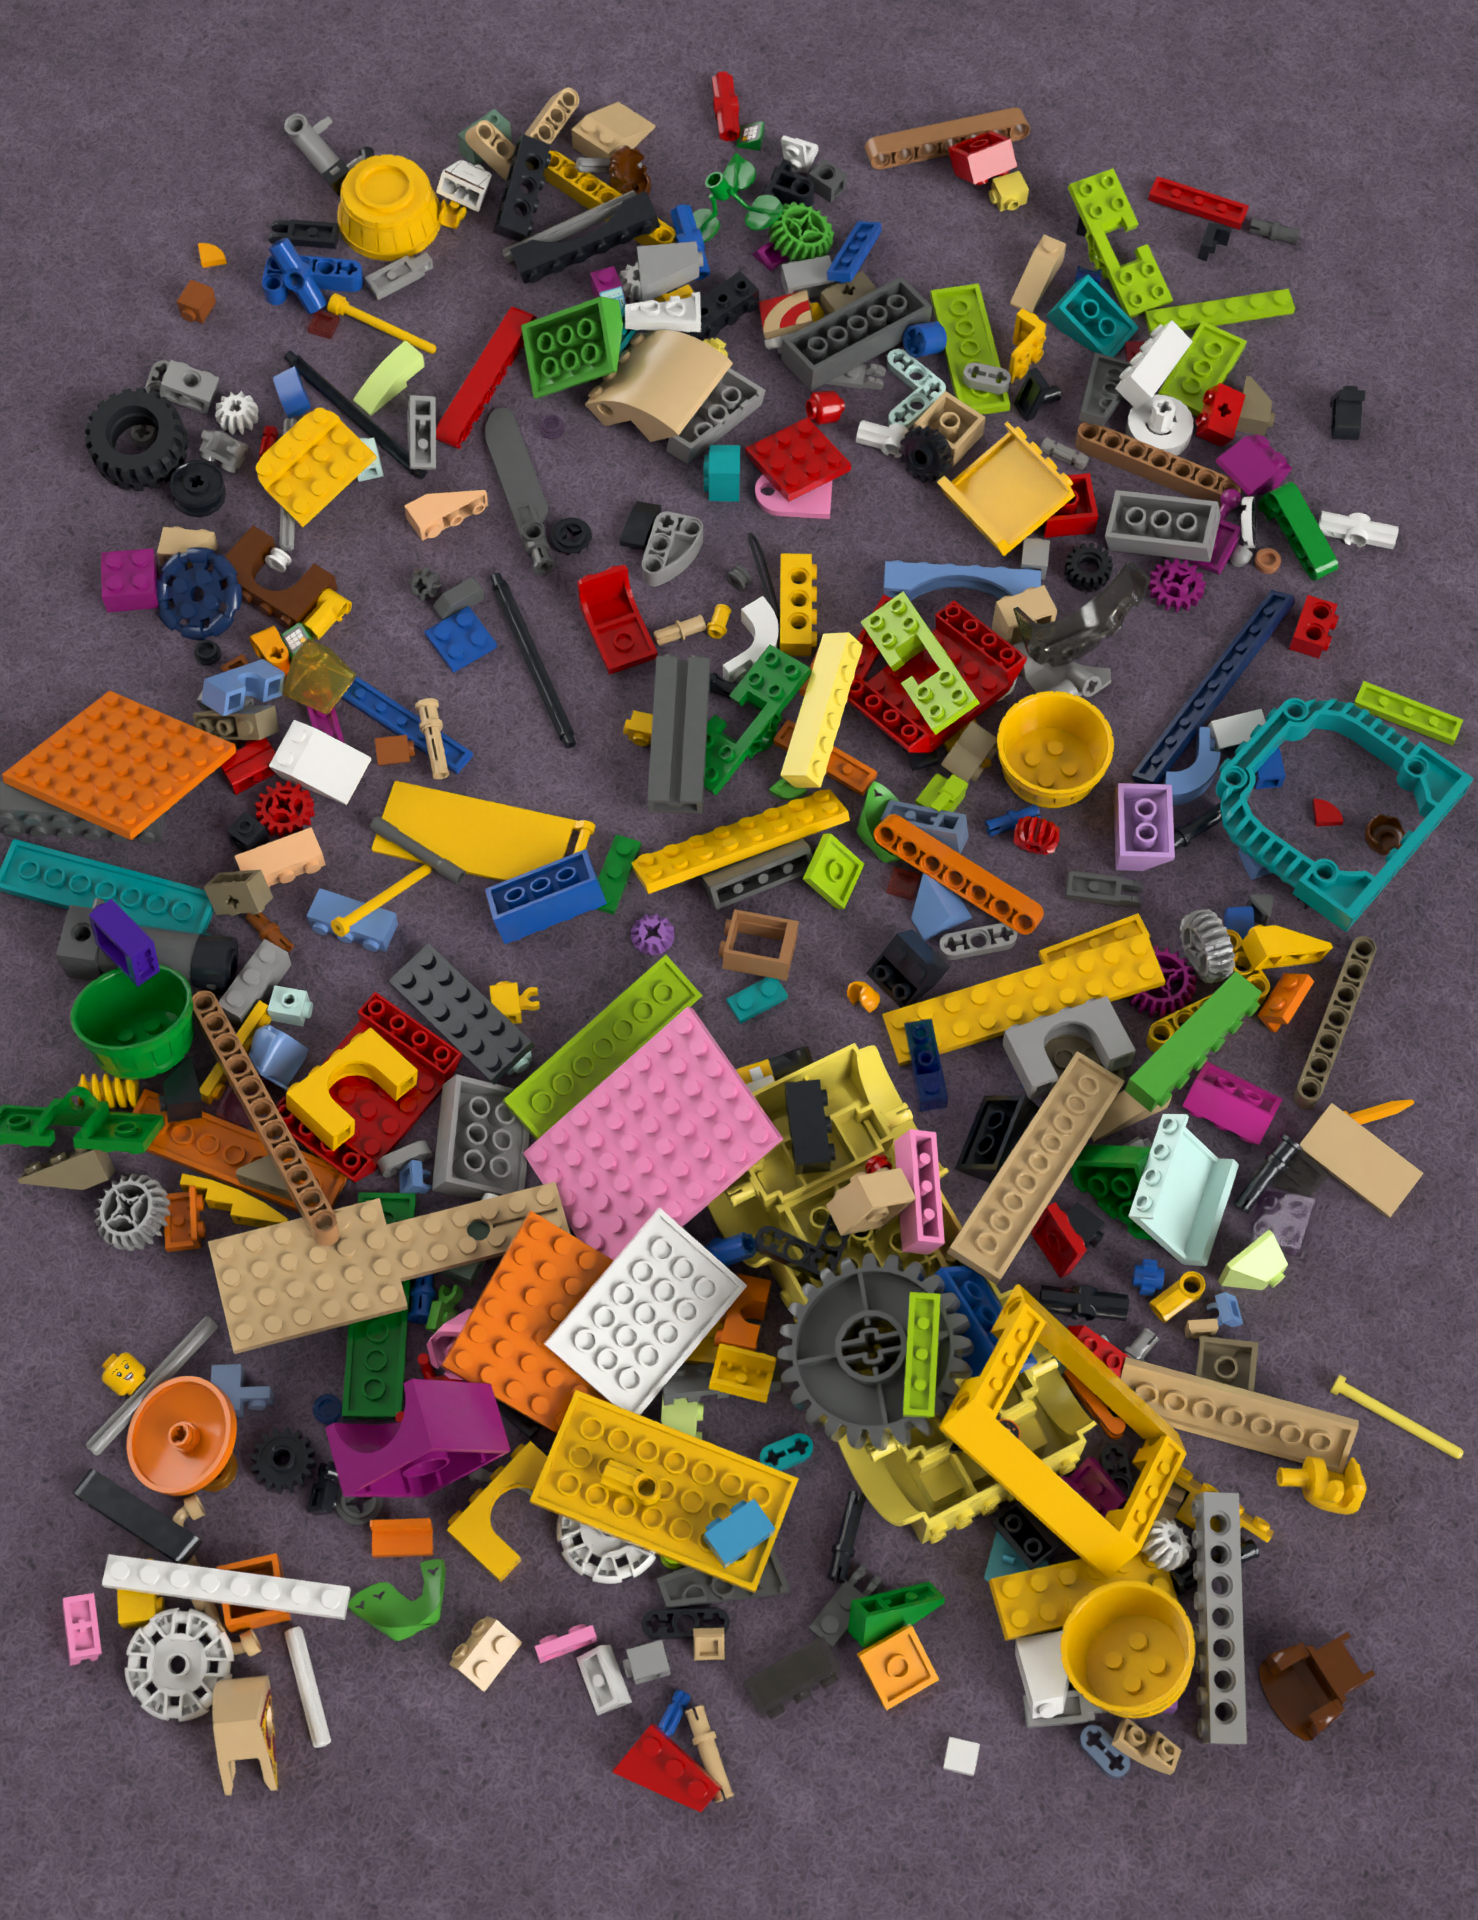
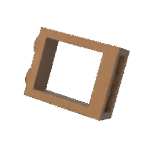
[719,909,799,981]

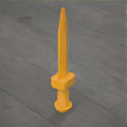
[1313,1099,1414,1126]

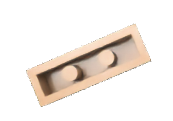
[235,827,326,887]

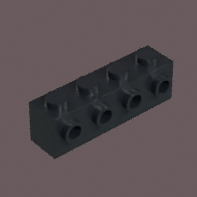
[677,271,759,341]

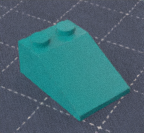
[1046,274,1139,357]

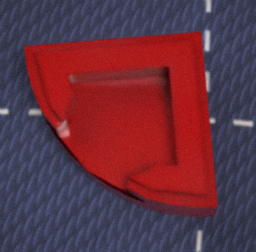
[1312,798,1344,826]

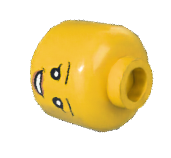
[102,1352,147,1396]

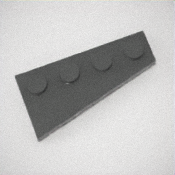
[1078,353,1132,427]
[663,1363,781,1406]
[656,1547,791,1609]

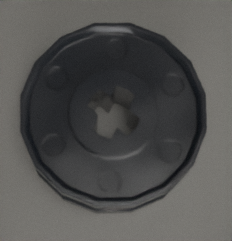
[169,460,226,518]

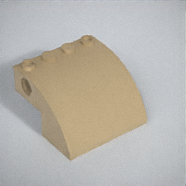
[585,330,733,442]

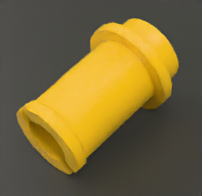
[706,604,731,639]

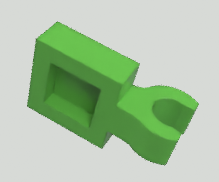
[426,1285,463,1333]

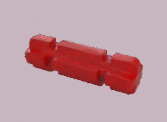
[258,425,278,462]

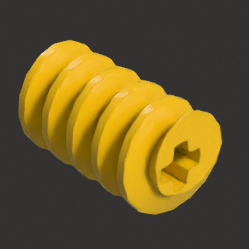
[78,1073,140,1109]

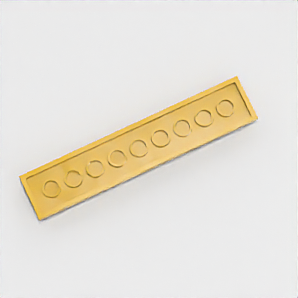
[882,932,1165,1066]

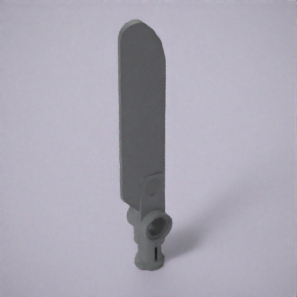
[485,408,556,575]

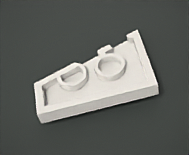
[625,292,701,332]

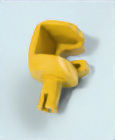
[1276,1456,1366,1515]

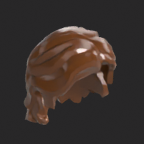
[609,145,651,195]

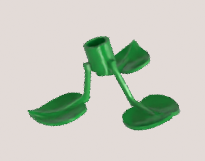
[693,153,783,242]

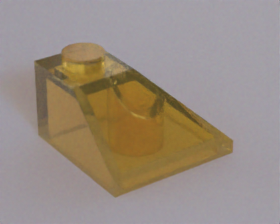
[283,638,356,715]

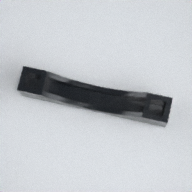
[510,191,660,284]

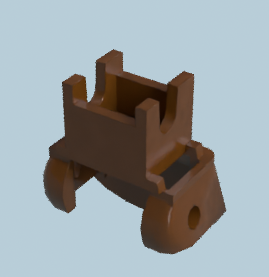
[1258,1632,1375,1741]

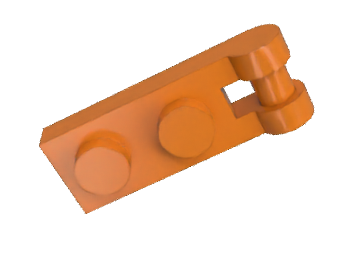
[1063,1369,1126,1440]

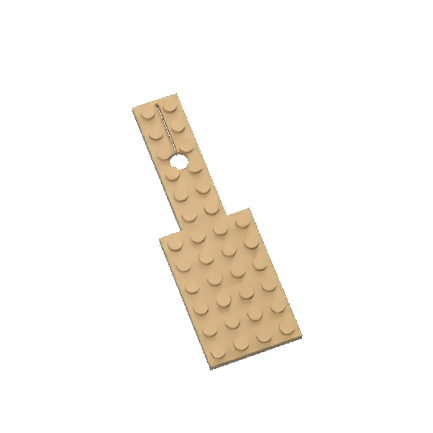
[208,1182,570,1354]

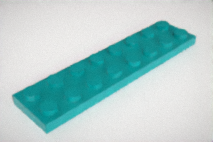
[0,839,214,934]

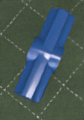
[670,204,710,281]
[268,238,327,314]
[704,1232,757,1266]

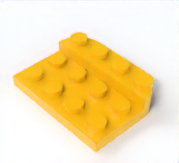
[256,408,377,528]

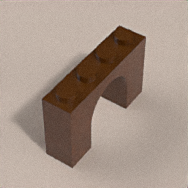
[222,525,338,629]

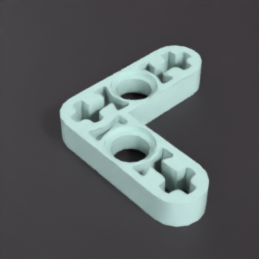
[887,349,946,429]

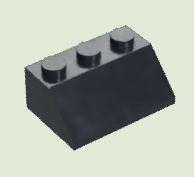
[955,1095,1040,1183]

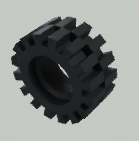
[1064,543,1113,592]

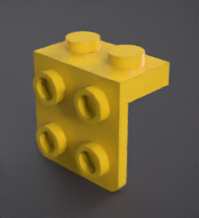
[1009,308,1046,383]

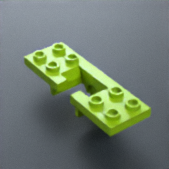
[1068,168,1173,319]
[861,591,980,734]

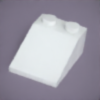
[269,720,371,805]

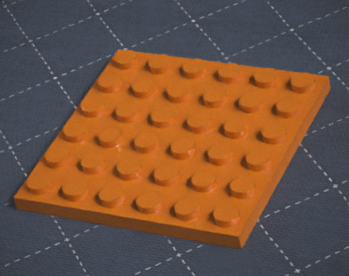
[2,690,236,840]
[441,1211,614,1434]

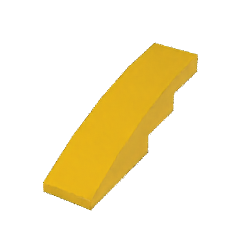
[180,1173,289,1228]

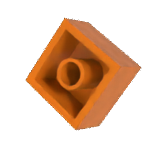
[216,1553,291,1634]

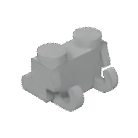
[199,430,249,473]

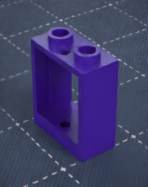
[89,898,160,987]

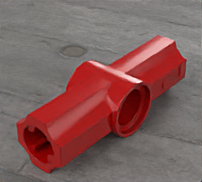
[712,71,740,142]

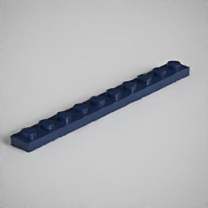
[1131,590,1295,784]

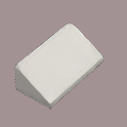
[576,1645,632,1716]

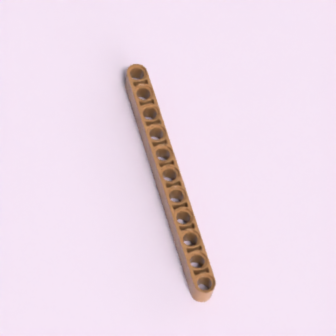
[192,990,340,1246]

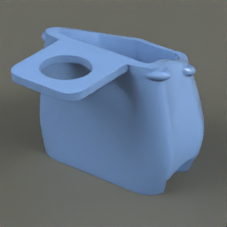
[249,1025,309,1091]

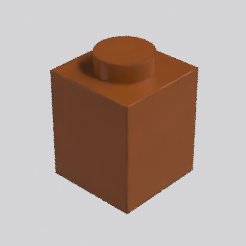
[177,280,216,324]
[374,735,415,766]

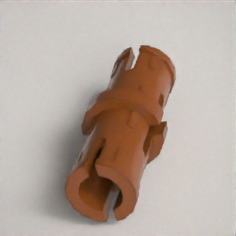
[245,912,294,953]

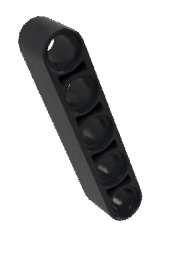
[72,1468,203,1565]

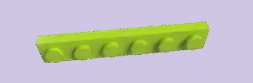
[1144,289,1295,336]

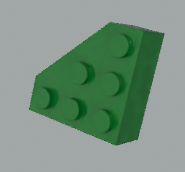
[1070,1145,1154,1240]

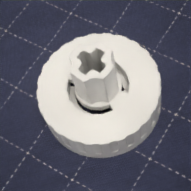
[1126,395,1194,456]

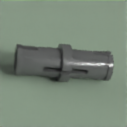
[1249,217,1301,245]

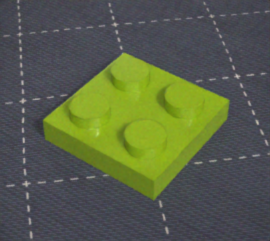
[803,833,864,909]

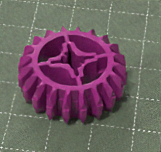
[1125,945,1197,1019]

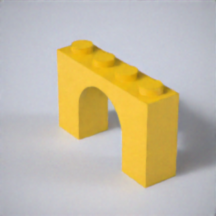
[286,1027,418,1151]
[447,1441,547,1583]

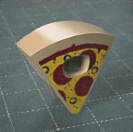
[212,1675,278,1796]

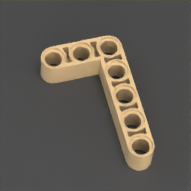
[465,88,579,181]

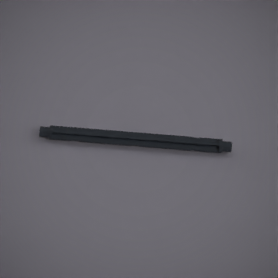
[284,351,427,479]
[490,573,576,748]

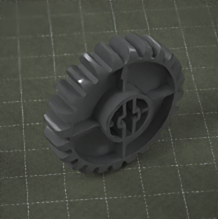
[778,1253,975,1451]

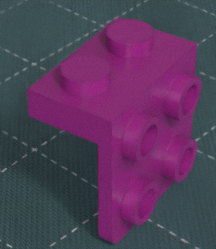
[1058,1457,1128,1518]

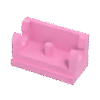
[63,1593,102,1666]

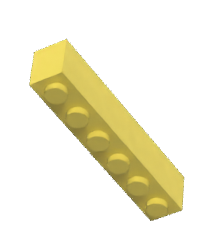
[780,632,863,788]

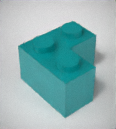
[704,445,740,502]

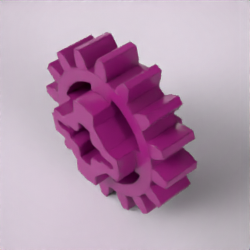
[1148,558,1206,613]

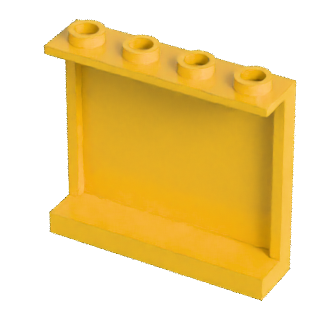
[937,422,1075,556]

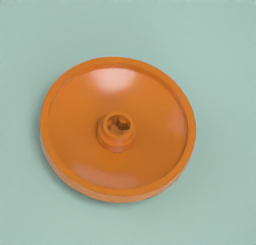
[127,1376,237,1496]

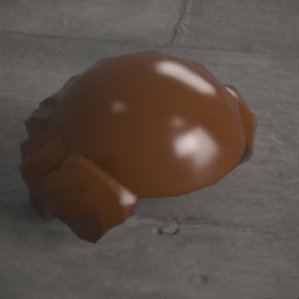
[1364,814,1405,855]

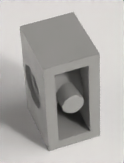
[159,360,219,414]

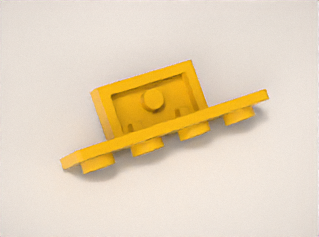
[1174,1466,1274,1543]

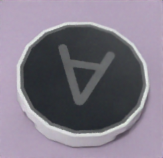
[1241,497,1256,548]

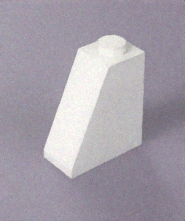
[1015,1631,1070,1719]

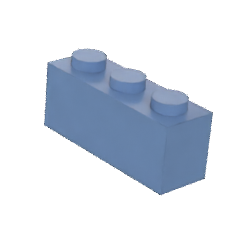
[307,888,398,952]

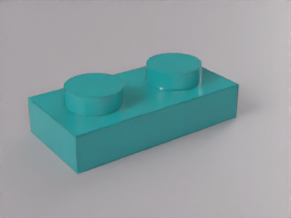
[726,977,788,1024]

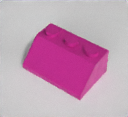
[1182,1061,1283,1145]

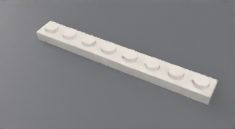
[102,1554,351,1620]

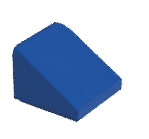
[1224,906,1254,940]

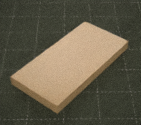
[1299,1103,1423,1218]

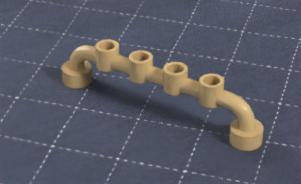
[172,1494,262,1657]

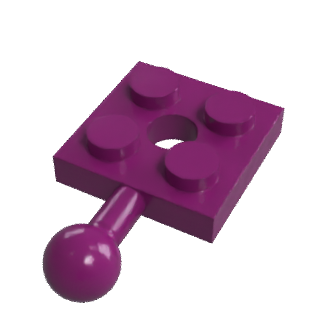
[1179,489,1242,575]

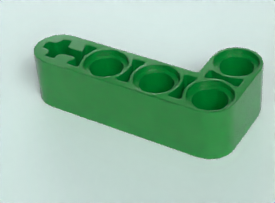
[1258,482,1338,581]

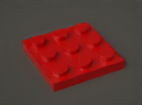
[745,417,851,502]

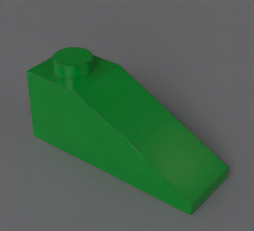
[848,1581,945,1648]

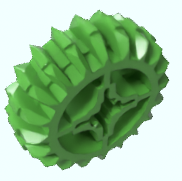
[768,201,834,262]

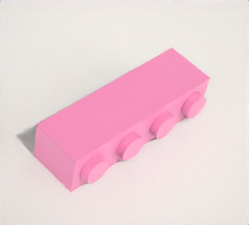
[894,1129,945,1255]

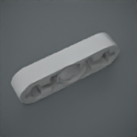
[939,923,1018,960]

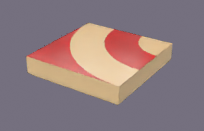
[759,290,813,339]

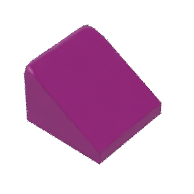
[752,241,789,272]

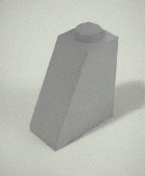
[637,242,704,302]

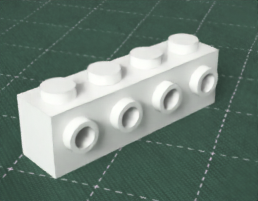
[1115,321,1193,410]

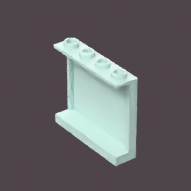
[1129,1114,1239,1266]

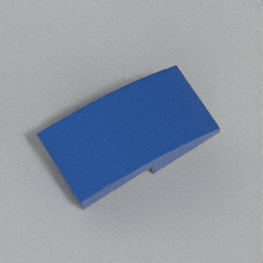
[273,366,311,419]

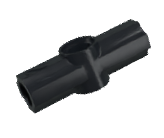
[1039,1285,1129,1321]

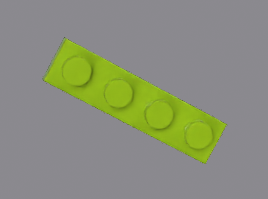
[1354,681,1463,746]
[903,1292,941,1418]

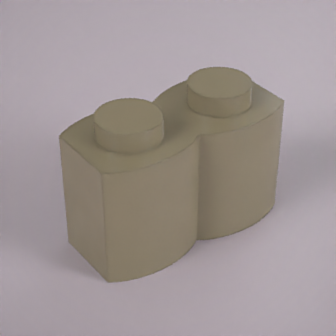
[941,721,998,783]

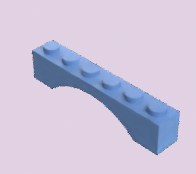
[883,560,1041,601]

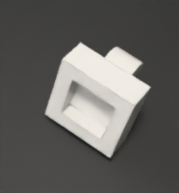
[746,1066,775,1093]

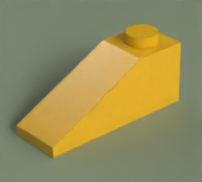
[1241,925,1333,970]

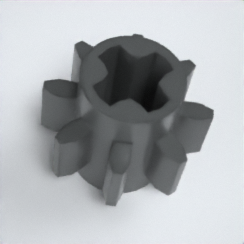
[408,566,443,600]

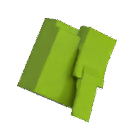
[915,773,968,812]

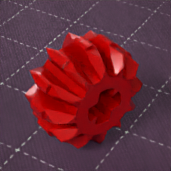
[1013,816,1060,855]

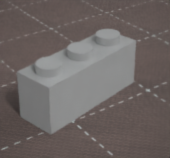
[219,939,292,1028]

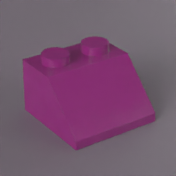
[1215,434,1292,496]

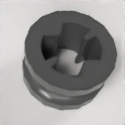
[726,565,752,591]

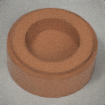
[1254,548,1281,574]

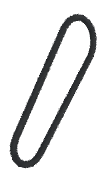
[748,532,780,619]

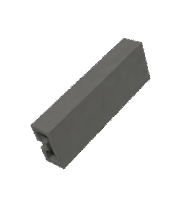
[647,654,711,814]

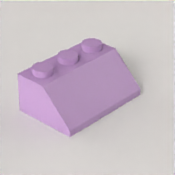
[1113,783,1175,871]

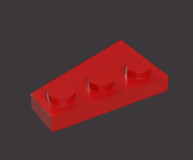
[612,1723,722,1812]

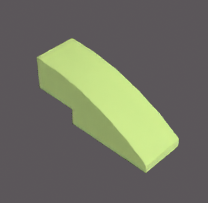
[353,340,425,416]

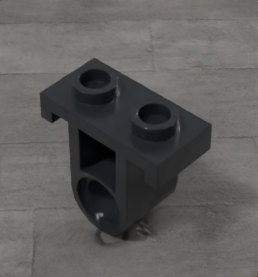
[761,159,815,207]
[1330,386,1365,440]

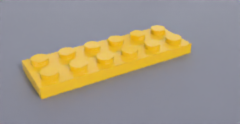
[989,1546,1178,1641]

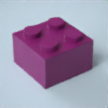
[101,548,159,613]

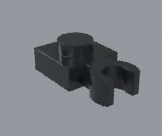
[306,1461,339,1516]

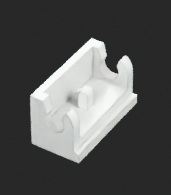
[1207,709,1266,751]

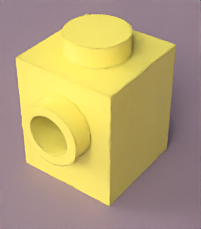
[989,171,1029,212]

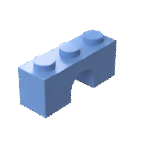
[201,659,285,716]

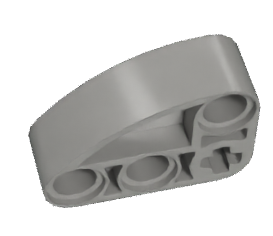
[642,511,703,587]

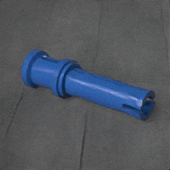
[408,1274,436,1324]

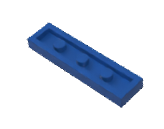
[827,221,882,283]

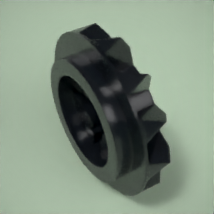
[551,518,592,555]

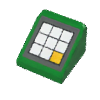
[737,121,764,151]
[280,622,314,660]

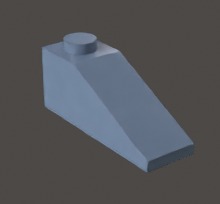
[880,800,969,854]

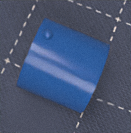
[903,321,947,358]

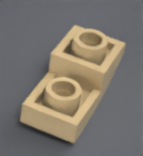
[1111,1718,1181,1775]

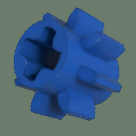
[1132,1259,1164,1296]

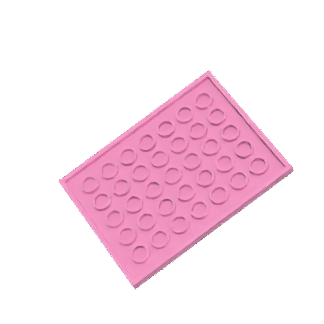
[523,1006,783,1260]

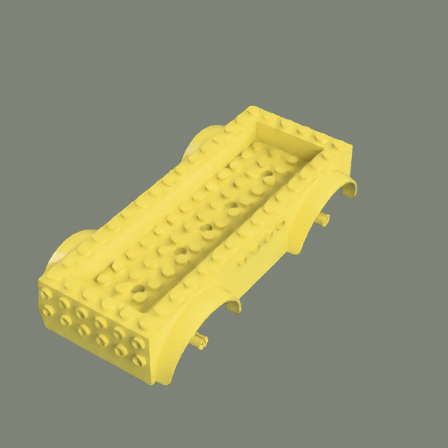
[707,1043,1096,1544]

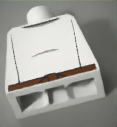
[436,160,492,212]

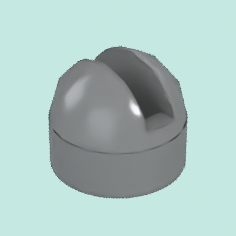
[1230,544,1252,567]

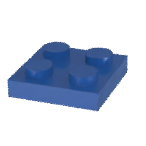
[424,606,497,673]

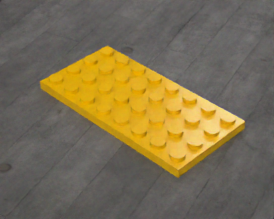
[529,1390,799,1593]

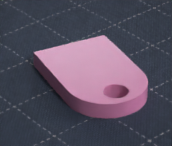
[755,475,832,519]

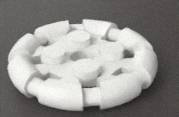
[556,1515,656,1584]
[125,1608,234,1722]

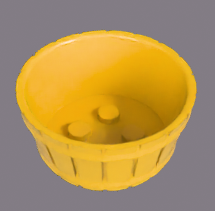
[337,154,441,261]
[997,691,1114,808]
[1060,1580,1195,1719]

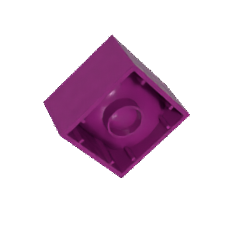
[325,1379,511,1498]

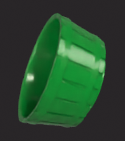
[70,964,194,1080]

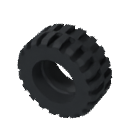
[85,388,188,491]

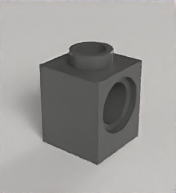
[808,159,847,203]

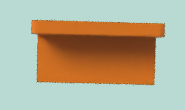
[370,1518,433,1558]

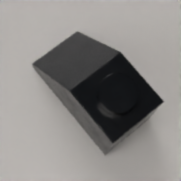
[158,1057,202,1123]

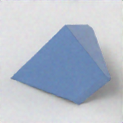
[911,873,972,941]

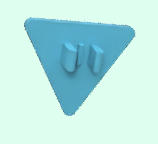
[984,1531,1048,1582]

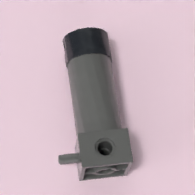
[56,898,238,992]

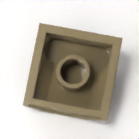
[1196,1336,1259,1392]

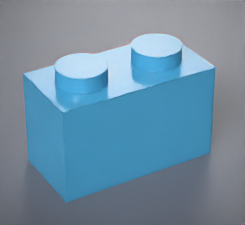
[703,1499,775,1569]

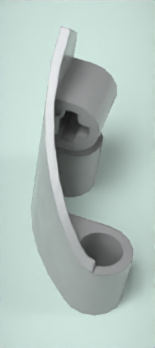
[1013,636,1111,697]

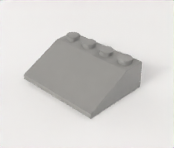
[432,1074,530,1198]

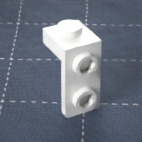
[781,135,819,174]

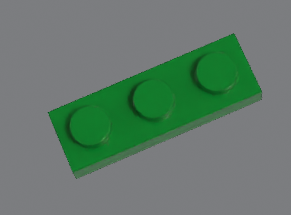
[596,834,642,915]

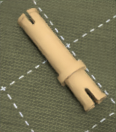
[685,1705,734,1803]

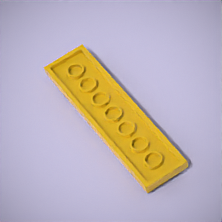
[631,789,850,894]

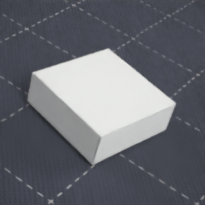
[943,1737,980,1776]

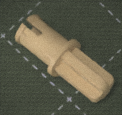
[654,614,706,646]

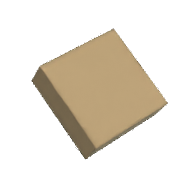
[1184,1319,1219,1339]
[693,1628,725,1660]

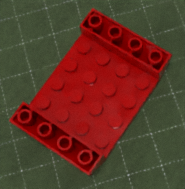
[847,600,1027,753]
[267,992,463,1183]

